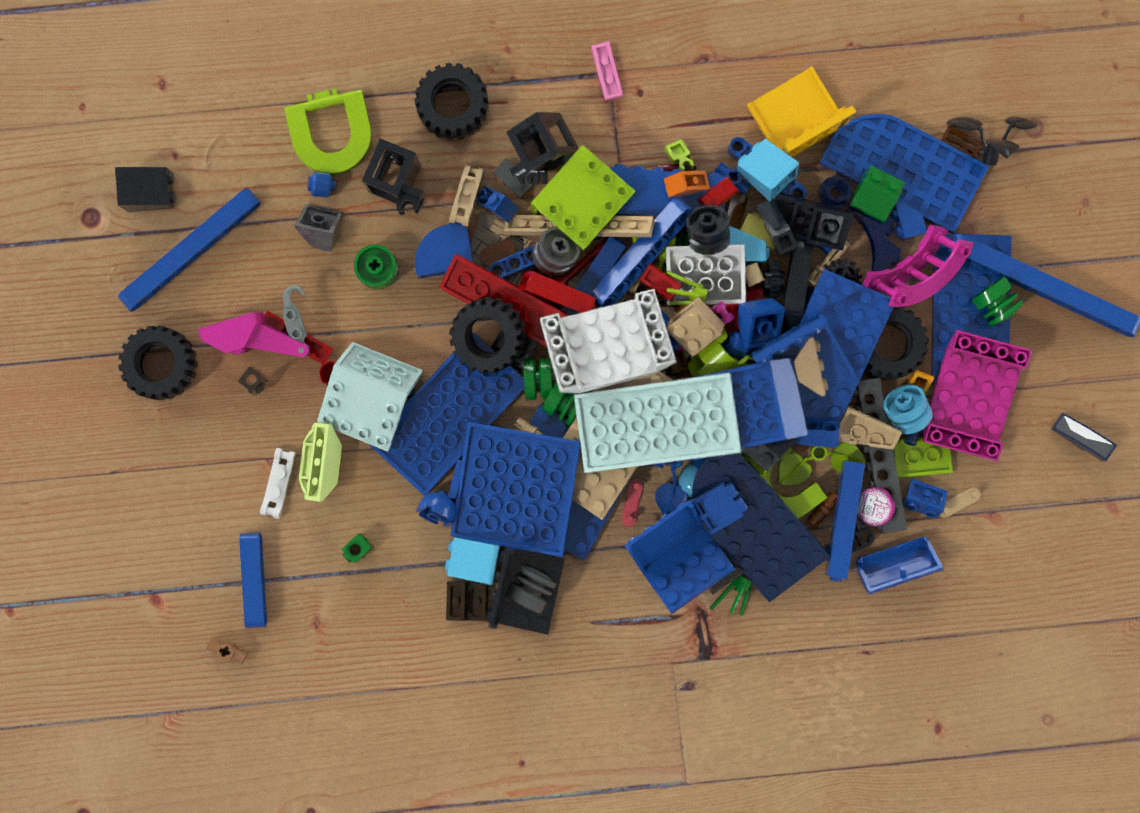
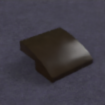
[446,581,488,621]

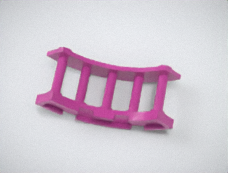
[863,225,974,307]

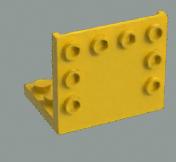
[746,66,856,157]

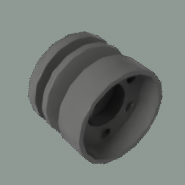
[505,565,556,614]

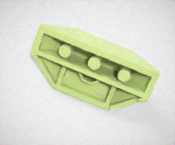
[299,423,342,502]

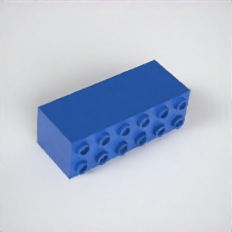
[610,164,726,226]

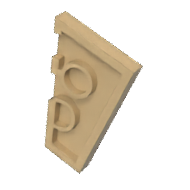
[839,406,902,450]

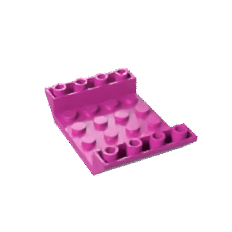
[923,330,1032,461]

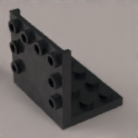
[486,547,565,635]

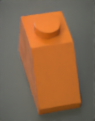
[664,170,710,198]

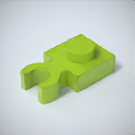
[665,139,694,171]

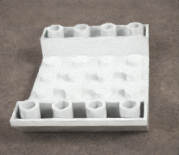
[540,289,676,393]

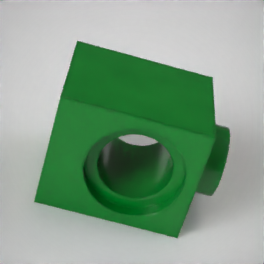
[341,533,373,563]

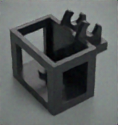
[506,112,579,185]
[362,138,426,215]

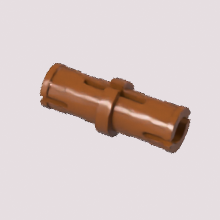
[807,491,837,528]

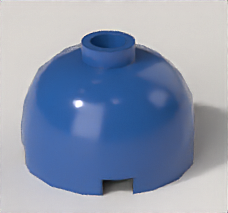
[416,491,456,526]

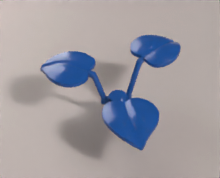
[655,457,706,515]

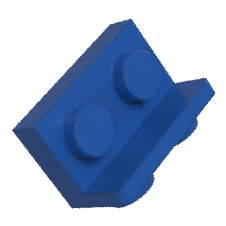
[902,478,948,518]

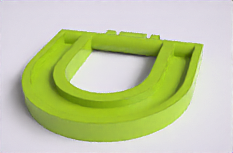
[284,88,372,175]

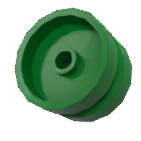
[354,244,399,290]
[523,357,554,401]

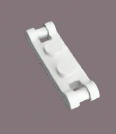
[260,448,296,519]

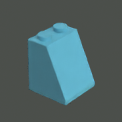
[737,139,799,202]
[729,226,769,267]
[445,537,500,585]

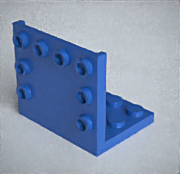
[752,313,856,404]
[624,500,735,614]

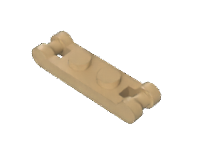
[449,164,484,227]

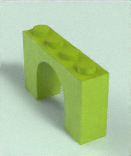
[763,448,827,518]

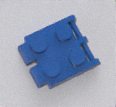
[690,482,748,534]

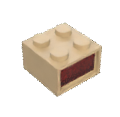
[666,297,725,357]

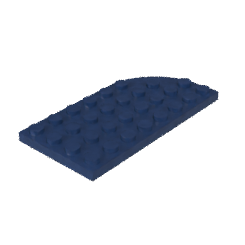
[692,453,830,603]

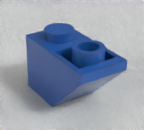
[475,186,519,223]
[890,201,927,241]

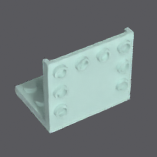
[317,342,423,452]

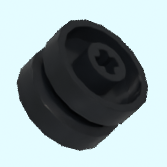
[686,205,731,255]

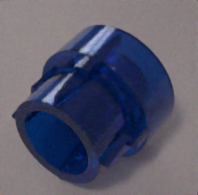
[818,176,852,209]

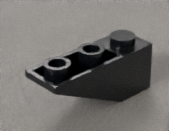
[756,199,798,258]

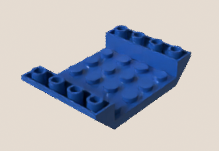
[693,358,808,459]

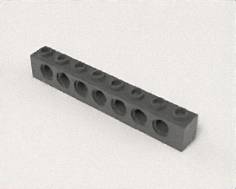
[853,378,907,534]

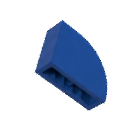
[415,222,474,279]

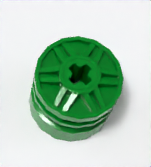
[971,276,1025,327]
[541,382,589,426]

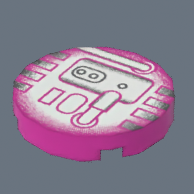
[858,487,895,526]

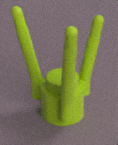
[666,271,708,305]

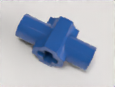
[714,162,751,195]

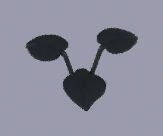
[946,116,1038,165]

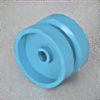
[883,385,933,434]

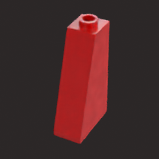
[519,271,596,314]

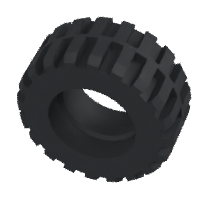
[415,63,489,140]
[449,297,527,374]
[864,307,929,380]
[118,326,198,400]

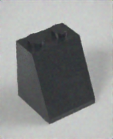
[115,167,176,212]

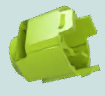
[688,328,754,377]

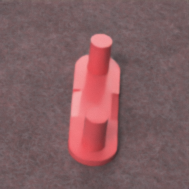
[622,479,643,526]

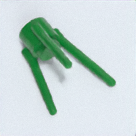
[710,575,752,616]

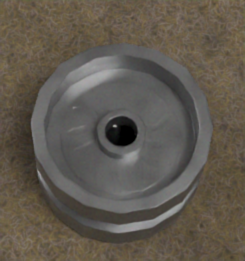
[532,227,581,276]

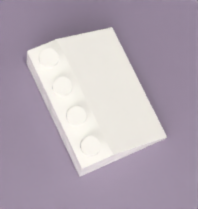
[666,245,746,305]

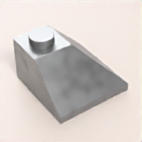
[295,204,343,252]

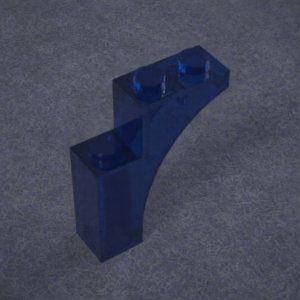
[845,205,902,271]

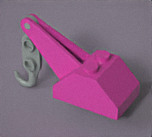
[198,285,310,357]

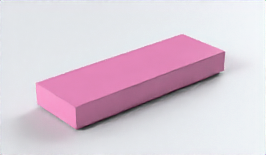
[591,41,623,102]

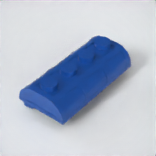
[855,536,943,595]

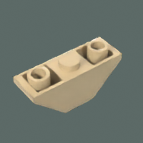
[793,336,828,396]

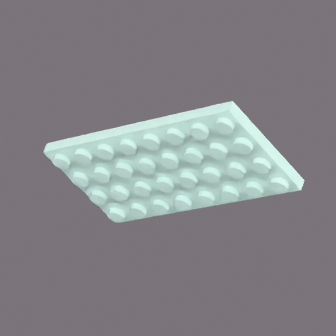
[574,373,741,473]

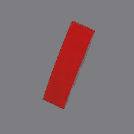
[264,310,333,365]

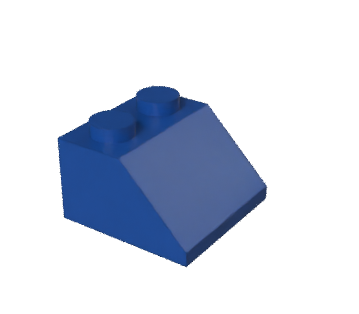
[737,298,785,349]

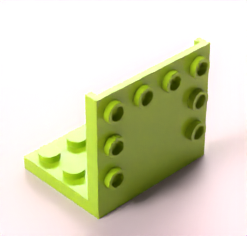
[531,145,636,251]

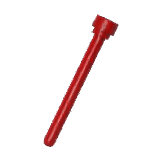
[554,237,615,285]

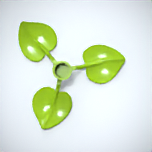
[779,442,866,485]

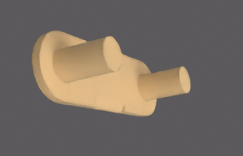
[940,487,981,518]

